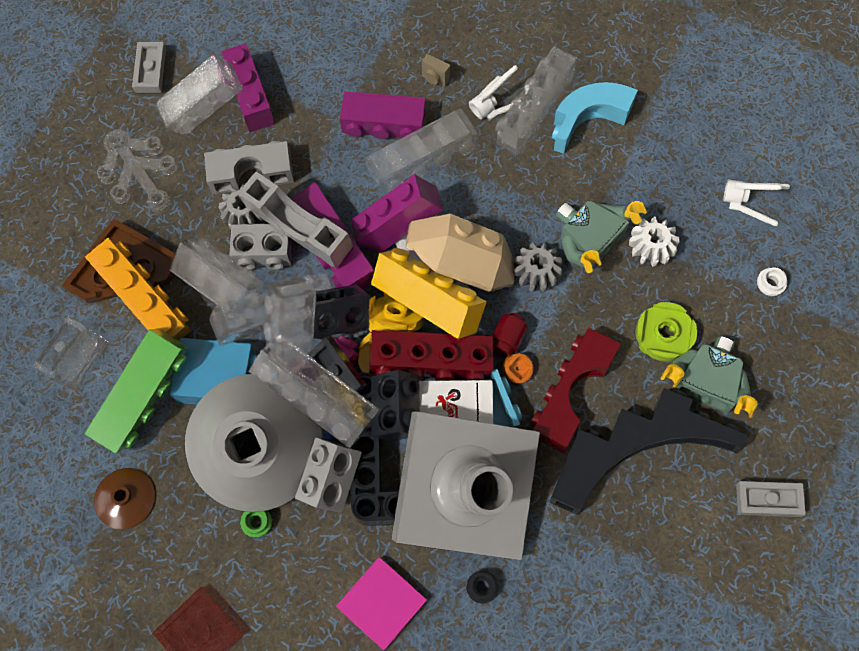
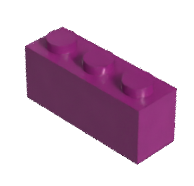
[221,43,275,133]
[340,91,426,141]
[351,174,443,253]

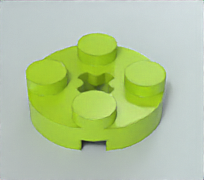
[635,302,697,362]

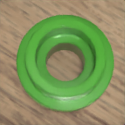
[240,510,272,538]

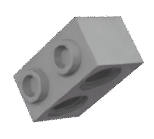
[229,224,292,270]
[295,437,362,513]

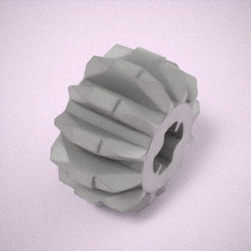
[219,184,264,229]
[514,242,562,292]

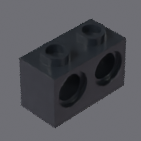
[301,284,369,339]
[371,370,420,441]

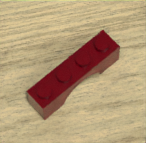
[529,328,621,454]

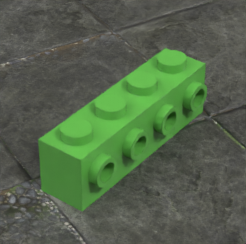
[85,328,189,454]

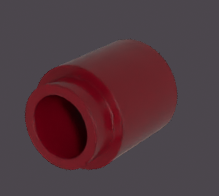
[492,313,528,358]

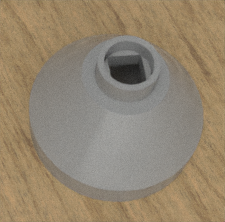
[185,374,324,512]

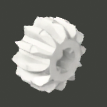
[629,217,679,267]

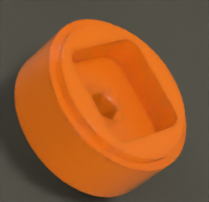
[502,353,534,384]

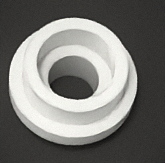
[757,268,787,296]

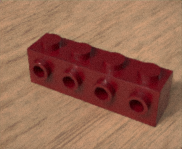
[369,330,493,381]

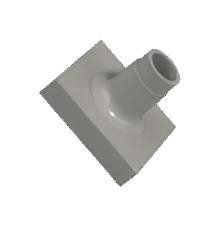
[392,411,540,560]

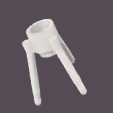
[469,65,537,121]
[723,179,790,226]

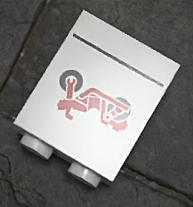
[419,380,493,424]

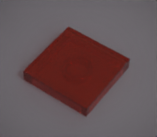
[152,586,245,651]

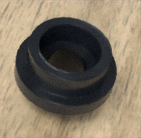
[466,571,499,604]

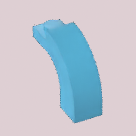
[552,82,638,154]

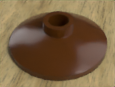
[94,468,156,529]

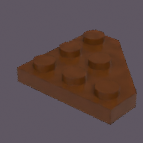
[62,218,185,303]

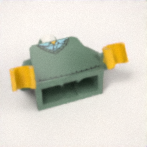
[556,201,647,273]
[660,337,758,418]

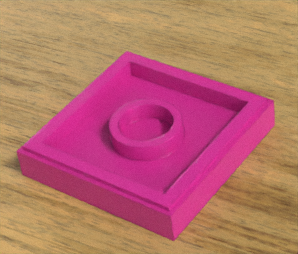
[336,557,427,651]

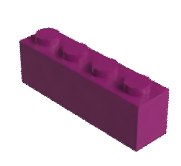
[290,183,374,289]

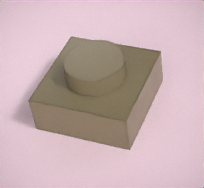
[422,54,450,87]

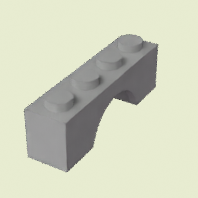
[238,172,354,269]

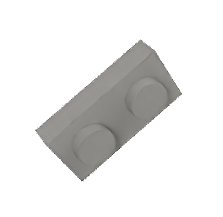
[132,42,166,93]
[736,481,806,517]

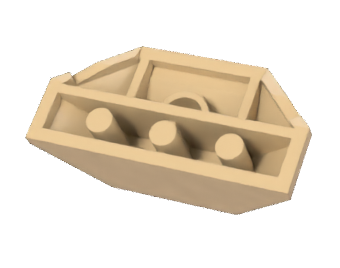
[406,214,515,292]

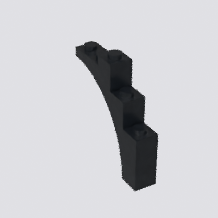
[549,388,749,515]

